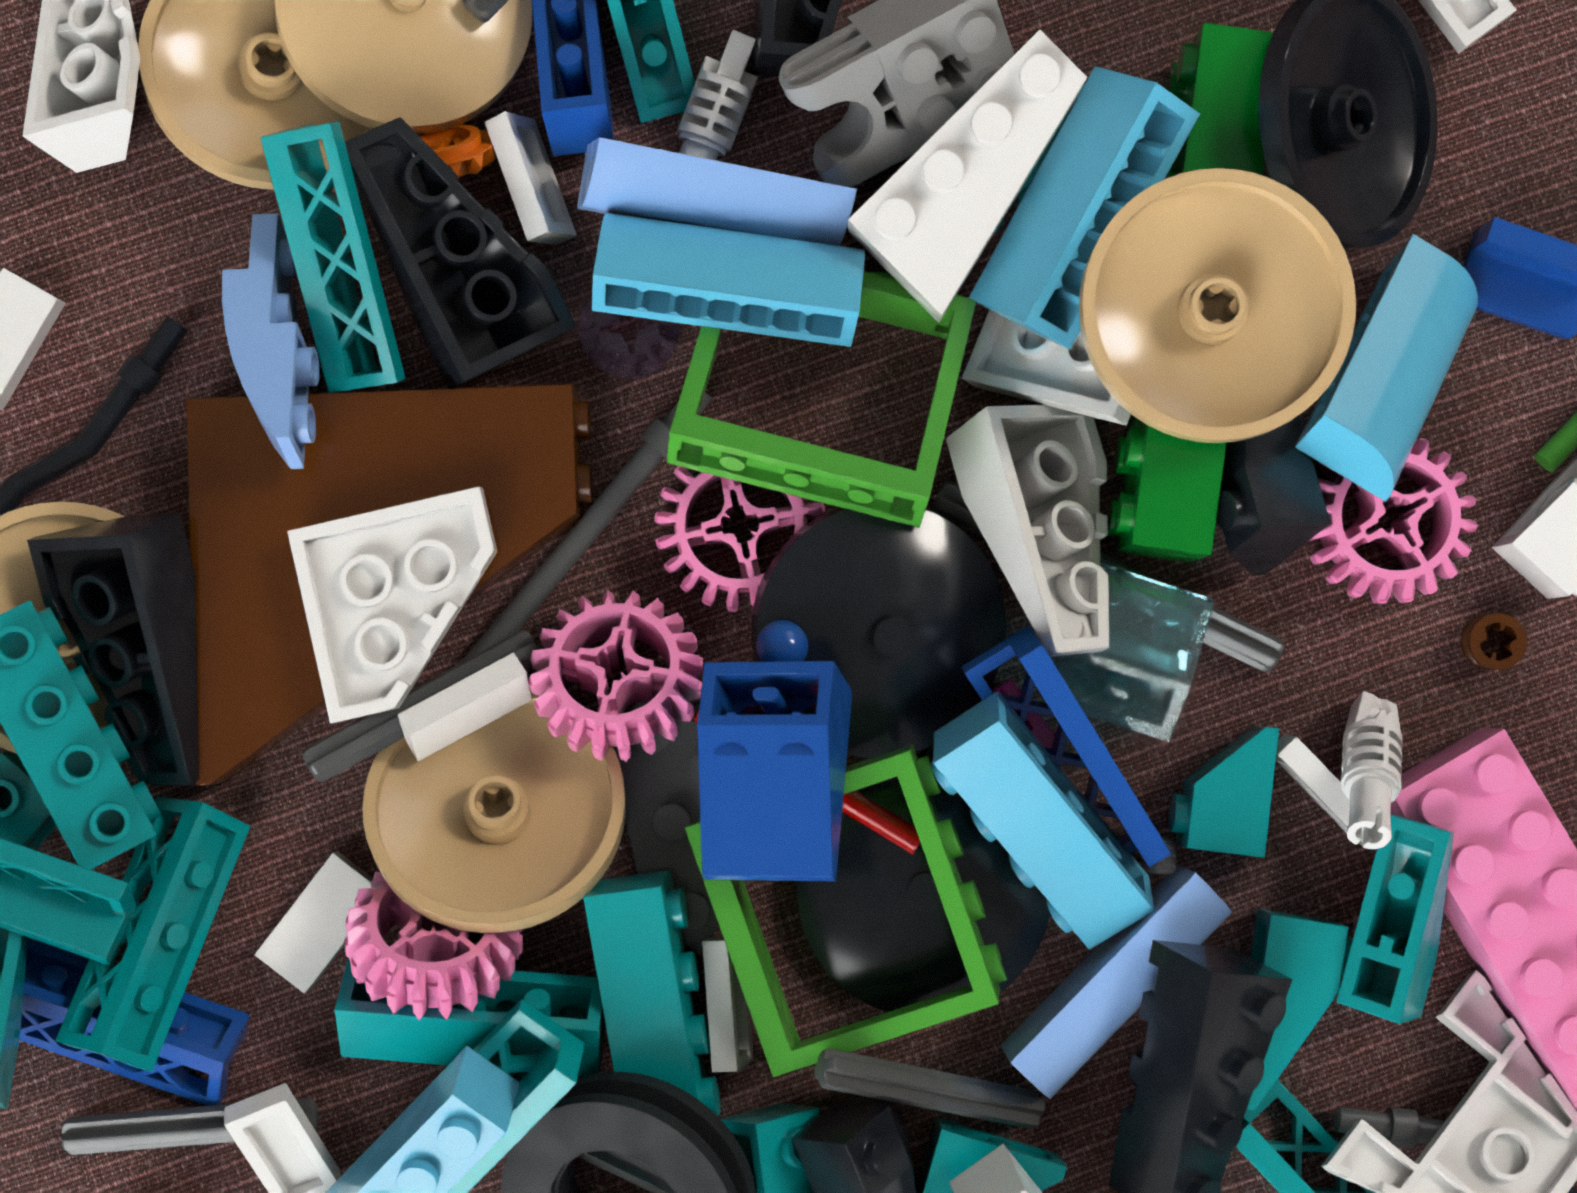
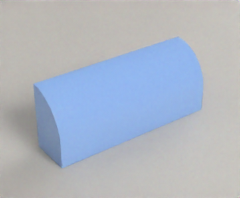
[577,137,857,246]
[1000,864,1232,1099]

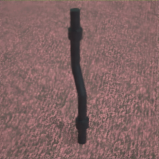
[0,316,188,516]

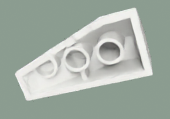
[23,0,140,173]

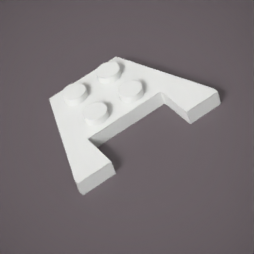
[1321,970,1577,1193]

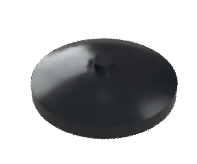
[1258,0,1437,249]
[751,507,1006,758]
[797,760,1050,1012]

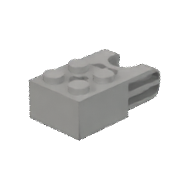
[779,0,1015,187]

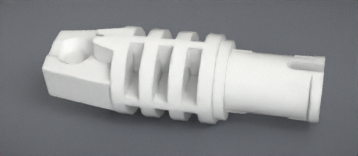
[677,30,758,161]
[1341,691,1403,849]

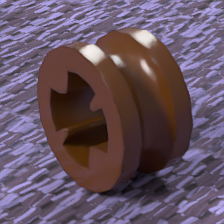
[1460,613,1527,670]

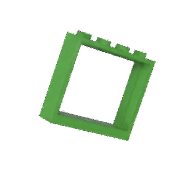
[667,271,976,528]
[685,744,1008,1077]

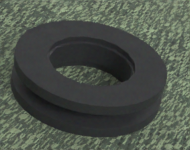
[501,1072,756,1193]

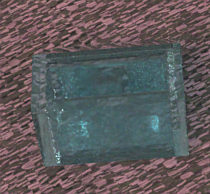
[1054,563,1214,742]

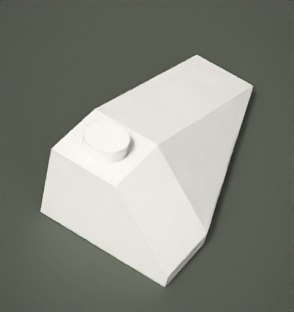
[946,405,1109,657]

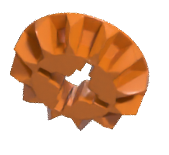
[418,124,496,181]

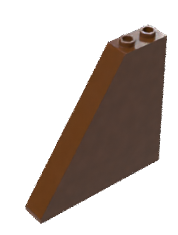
[186,384,593,786]

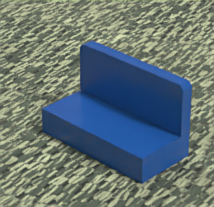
[1463,217,1577,340]

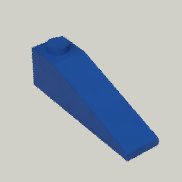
[532,0,615,156]

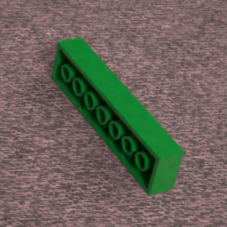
[1107,23,1274,563]

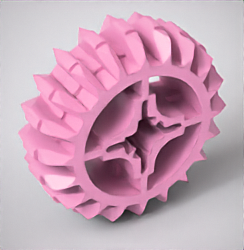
[1309,438,1479,604]
[654,466,825,612]
[528,589,704,762]
[344,871,523,1020]

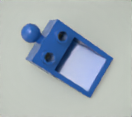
[697,620,853,882]

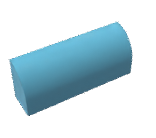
[969,66,1200,350]
[592,213,865,347]
[1295,234,1478,502]

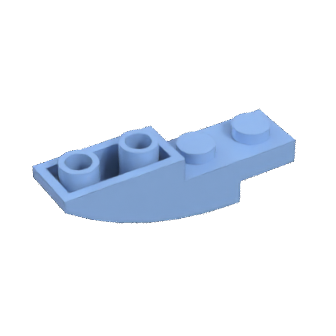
[222,213,319,469]

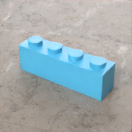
[931,691,1155,950]
[325,1046,520,1193]

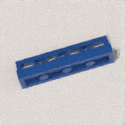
[962,625,1171,867]
[20,938,250,1106]

